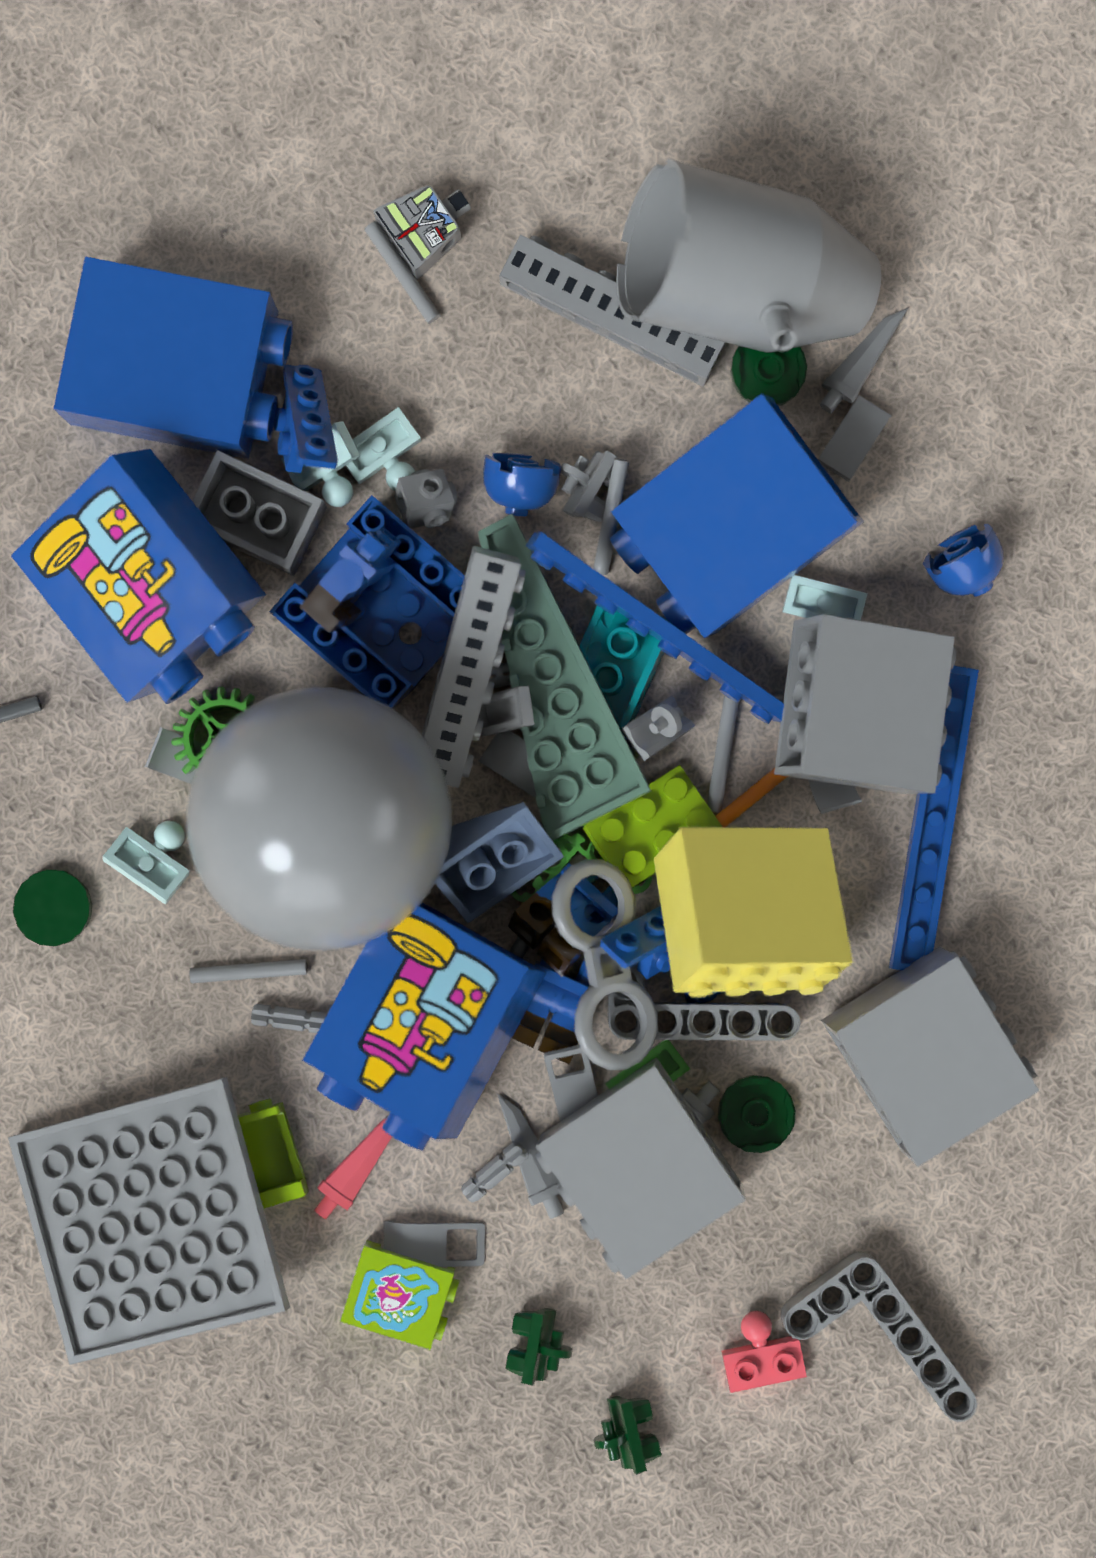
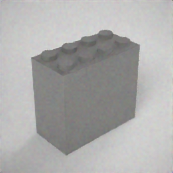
[774,614,956,794]
[821,946,1039,1167]
[535,1057,745,1280]

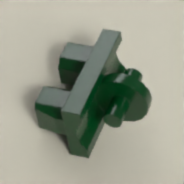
[505,1308,573,1386]
[593,1396,662,1475]

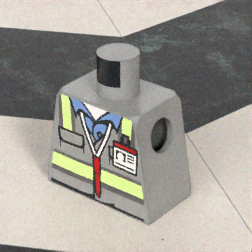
[373,185,471,280]

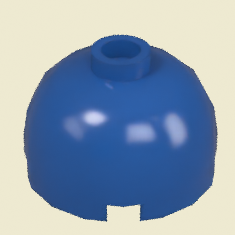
[483,453,562,516]
[923,524,1004,597]

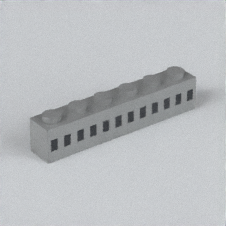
[499,235,725,387]
[422,546,525,788]

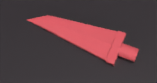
[314,1118,392,1219]

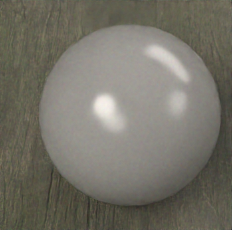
[187,687,452,951]

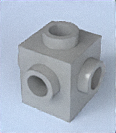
[394,468,457,529]

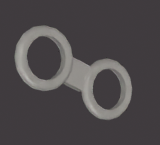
[552,859,658,1070]

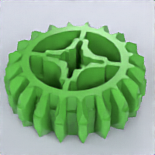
[171,687,255,774]

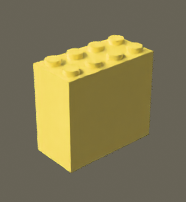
[654,827,853,997]

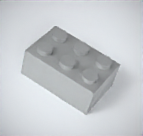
[192,450,327,576]

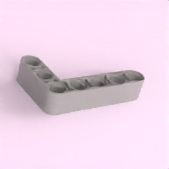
[608,962,801,1041]
[781,1251,977,1422]

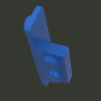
[274,364,338,473]
[600,906,670,979]

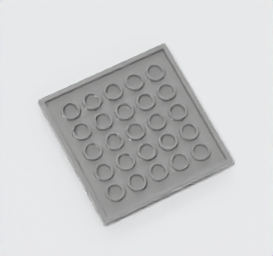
[8,1077,290,1365]

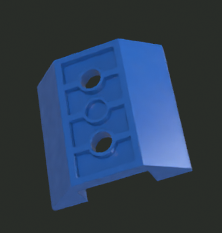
[269,495,465,709]

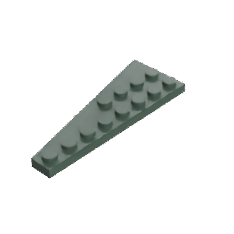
[478,514,652,841]

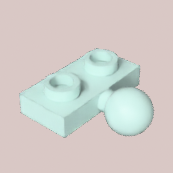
[346,407,421,491]
[281,421,360,507]
[782,575,868,621]
[103,821,190,905]

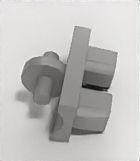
[561,451,628,522]
[621,696,695,761]

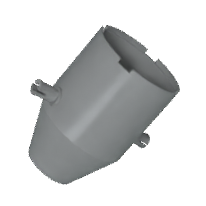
[616,159,881,352]

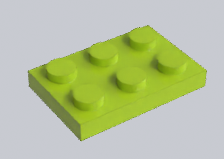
[583,765,723,889]

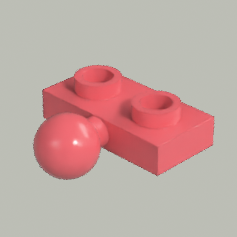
[721,1311,807,1393]

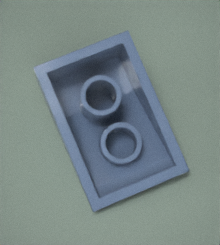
[435,802,564,923]

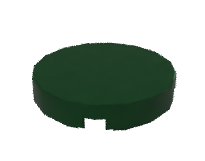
[730,346,807,406]
[13,869,92,946]
[718,1075,796,1153]

